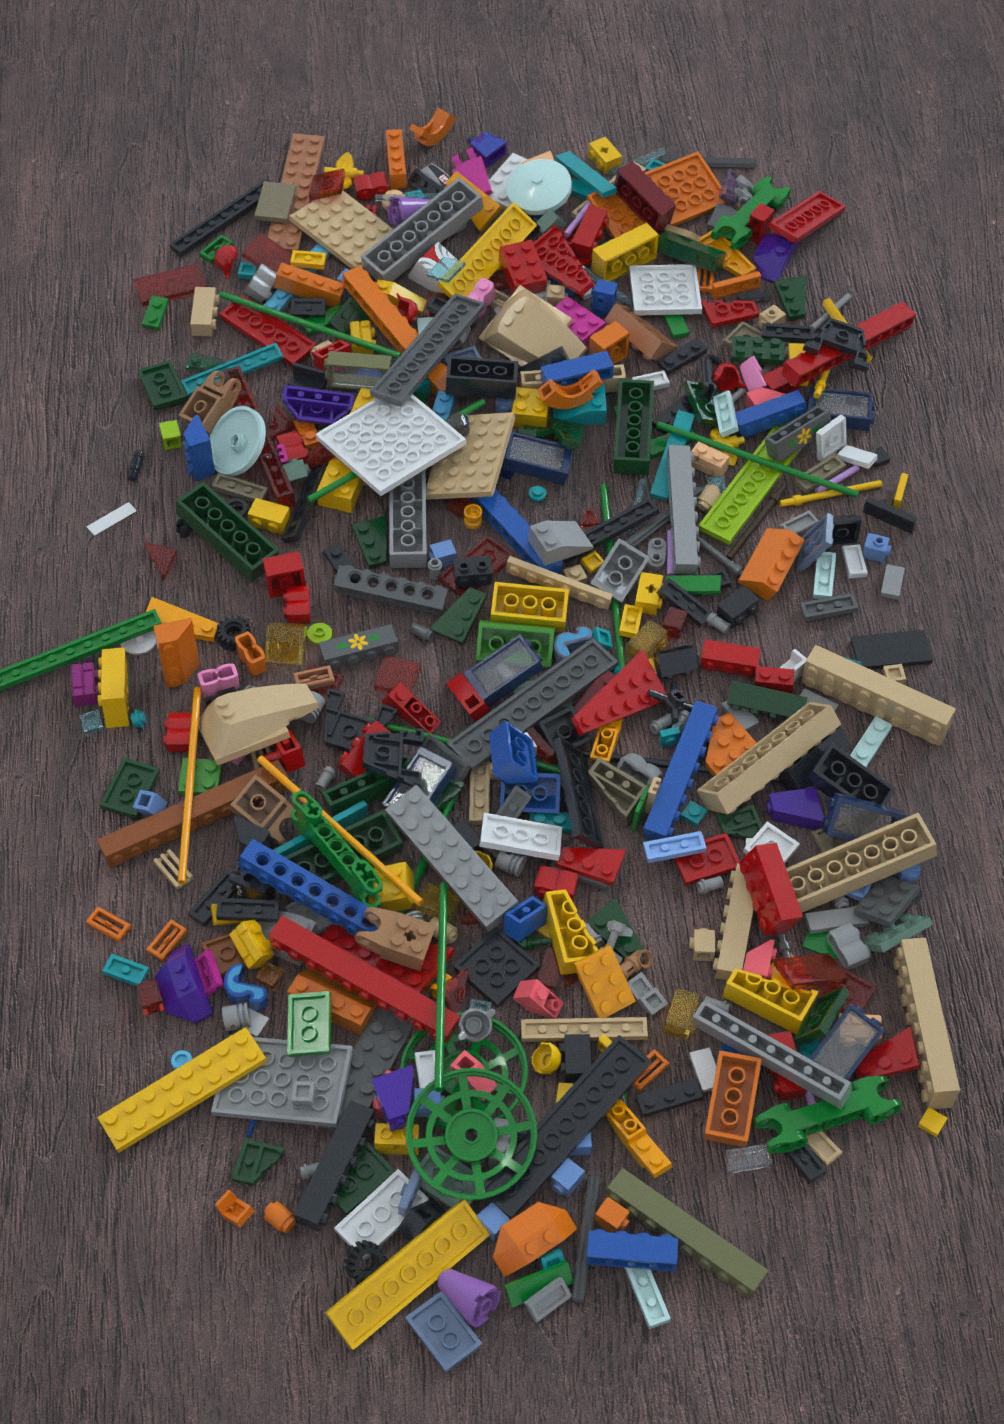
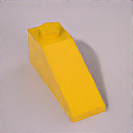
[377,279,427,315]

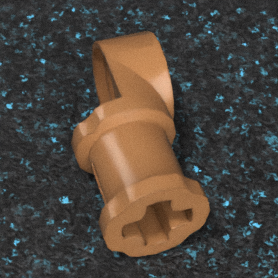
[620,950,653,981]

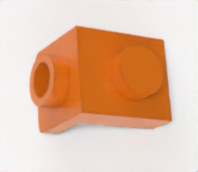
[215,1190,255,1228]

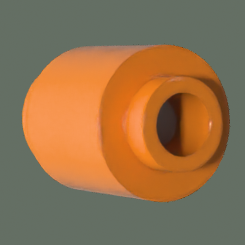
[263,1201,296,1234]

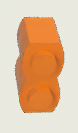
[235,631,266,677]

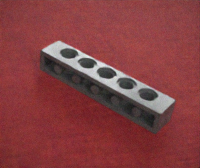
[334,565,448,616]

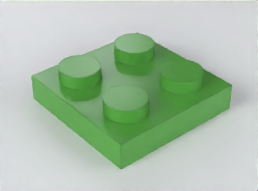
[178,758,222,796]

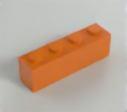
[386,129,406,189]
[274,262,345,307]

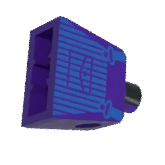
[467,132,507,169]

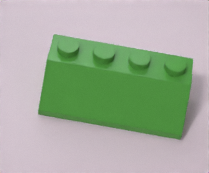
[476,620,555,667]

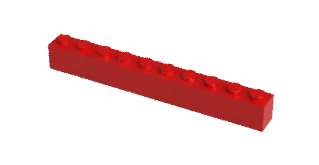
[781,301,917,387]
[268,915,460,1044]

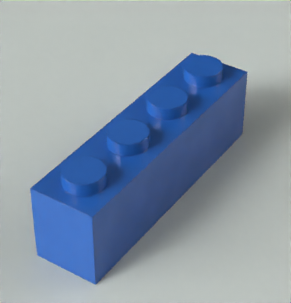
[540,351,614,386]
[735,390,807,438]
[586,1229,678,1272]

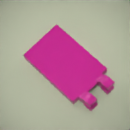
[452,147,493,196]

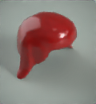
[214,245,238,279]
[396,293,418,325]
[712,363,746,392]

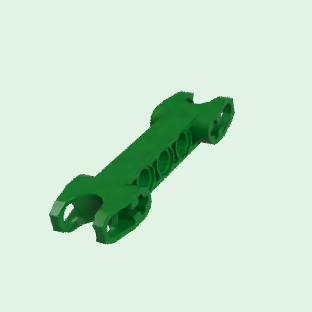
[710,176,792,250]
[291,790,383,908]
[753,1075,903,1154]

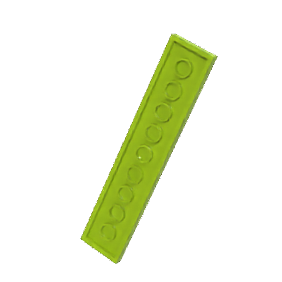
[698,421,803,545]

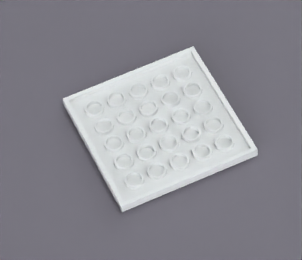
[316,394,466,496]

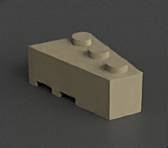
[588,757,648,826]

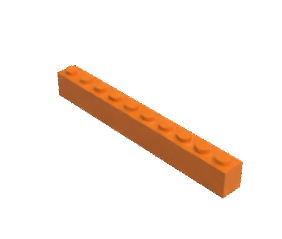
[342,265,447,397]

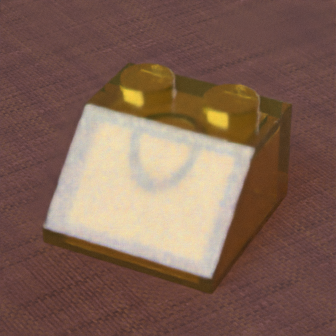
[265,622,307,665]

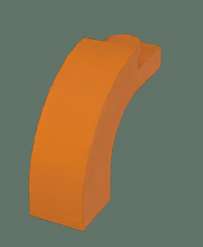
[409,108,456,146]
[538,369,603,409]

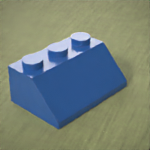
[182,415,215,481]
[489,721,538,784]
[500,773,561,814]

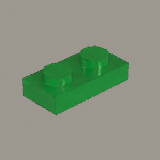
[142,295,169,330]

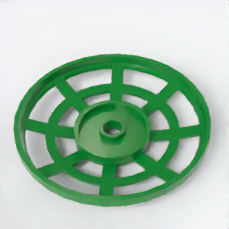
[400,1012,528,1132]
[406,1068,537,1201]

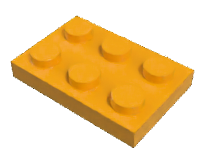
[573,945,636,1018]

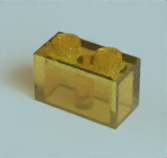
[626,620,668,659]
[664,988,702,1040]

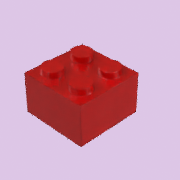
[262,551,305,598]

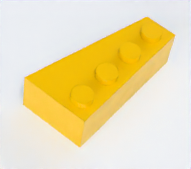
[98,647,130,728]
[543,889,598,975]
[722,968,819,1034]

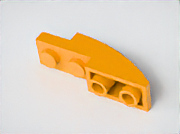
[590,718,624,763]
[606,1100,672,1179]

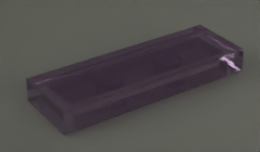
[719,168,739,206]

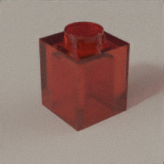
[661,607,688,640]
[136,979,165,1016]

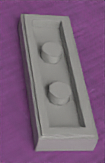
[804,906,869,934]

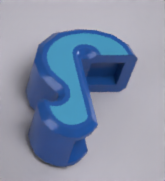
[224,963,269,1010]

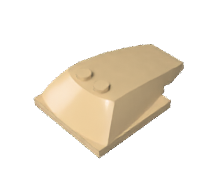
[478,285,588,367]
[198,684,319,766]

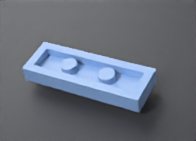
[643,831,706,863]

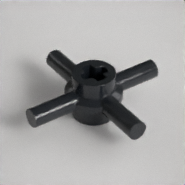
[647,681,693,723]

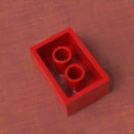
[498,239,547,294]

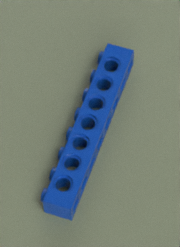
[238,839,378,940]

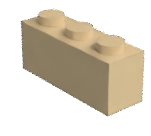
[190,287,220,337]

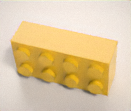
[591,223,659,282]
[491,582,569,632]

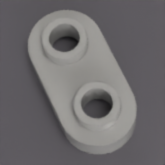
[647,538,667,571]

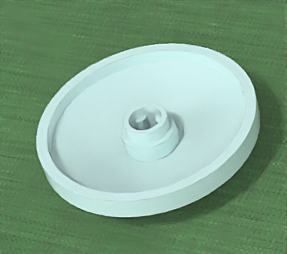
[506,159,572,215]
[210,406,266,476]

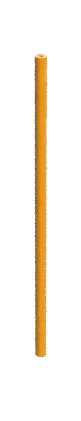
[178,687,201,885]
[257,756,423,906]

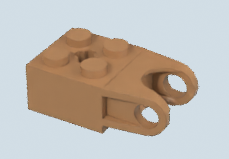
[179,370,241,435]
[228,774,299,846]
[354,907,436,971]

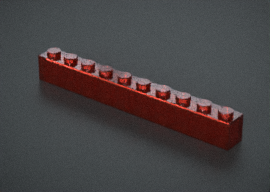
[223,366,296,508]

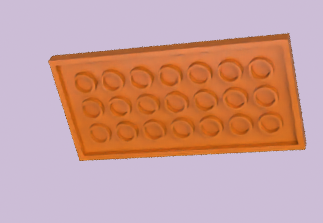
[586,151,731,239]

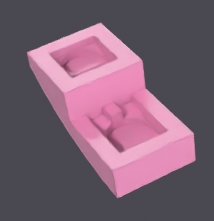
[740,356,767,392]

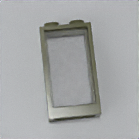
[324,351,392,390]

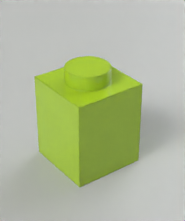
[159,420,182,450]

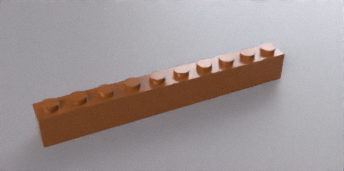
[96,760,288,868]

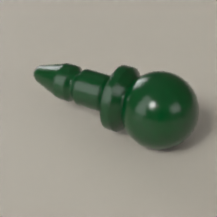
[515,936,553,952]

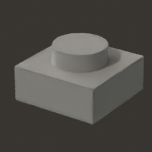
[291,1081,316,1105]

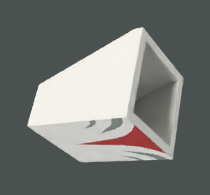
[407,242,458,297]

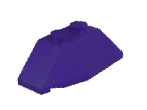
[753,233,800,283]
[282,385,354,425]
[155,943,213,1024]

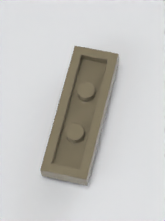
[794,454,846,494]
[211,473,268,503]

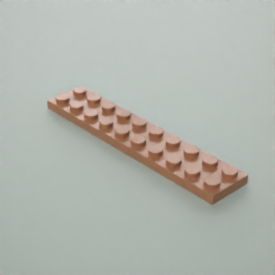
[265,133,325,254]

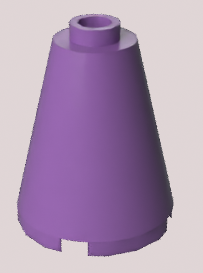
[387,196,430,229]
[438,1269,501,1328]

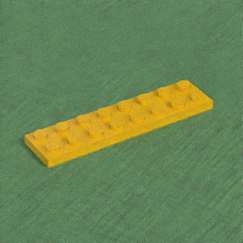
[436,202,537,298]
[97,1027,268,1153]
[325,1200,490,1350]

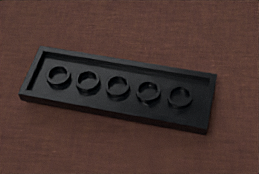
[554,736,604,849]

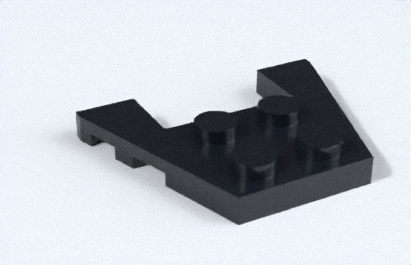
[803,318,869,373]
[324,688,398,752]
[362,728,424,788]

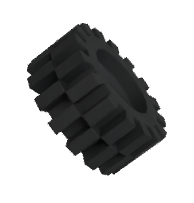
[216,615,251,651]
[344,1240,388,1282]

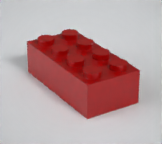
[739,842,803,936]

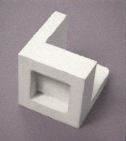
[780,649,807,682]

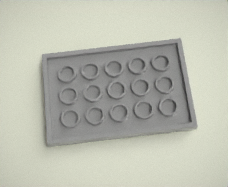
[211,1035,354,1127]

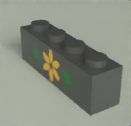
[764,405,832,462]
[319,624,398,670]

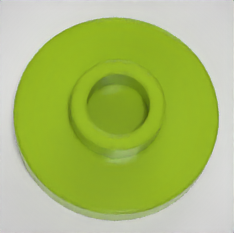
[307,623,332,645]

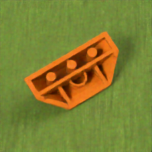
[492,1202,577,1277]

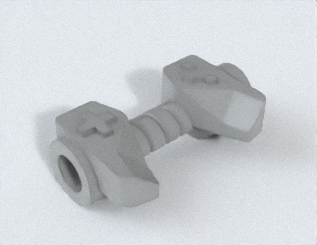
[734,175,754,207]
[598,920,633,964]

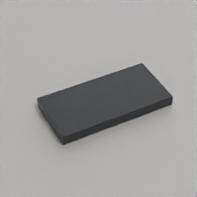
[850,630,933,670]

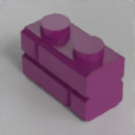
[71,662,101,707]

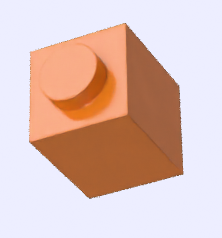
[594,1197,630,1233]

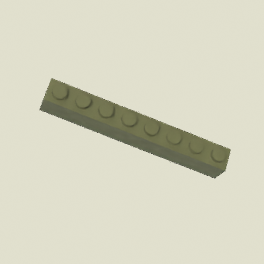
[606,1168,769,1299]

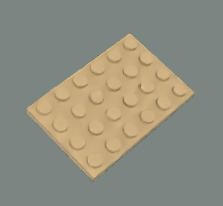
[289,186,394,270]
[426,412,516,499]

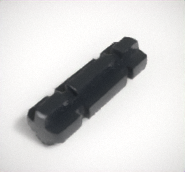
[737,291,771,302]
[127,450,144,481]

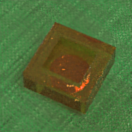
[255,961,284,990]

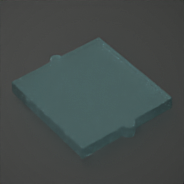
[426,257,466,283]

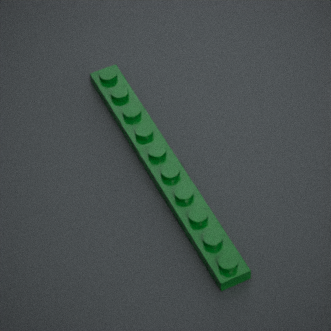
[0,609,162,691]

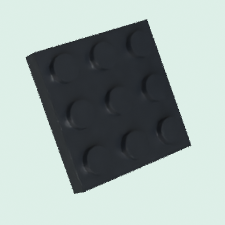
[453,926,540,1008]

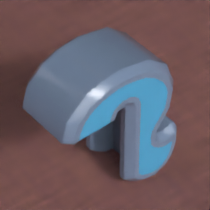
[553,626,592,663]

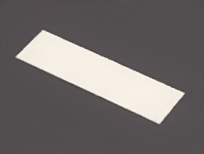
[87,502,137,536]

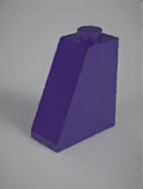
[765,787,824,830]
[371,1065,415,1132]

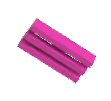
[273,443,288,466]
[195,950,224,996]

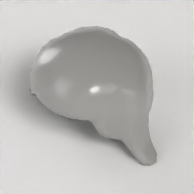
[458,1008,496,1042]

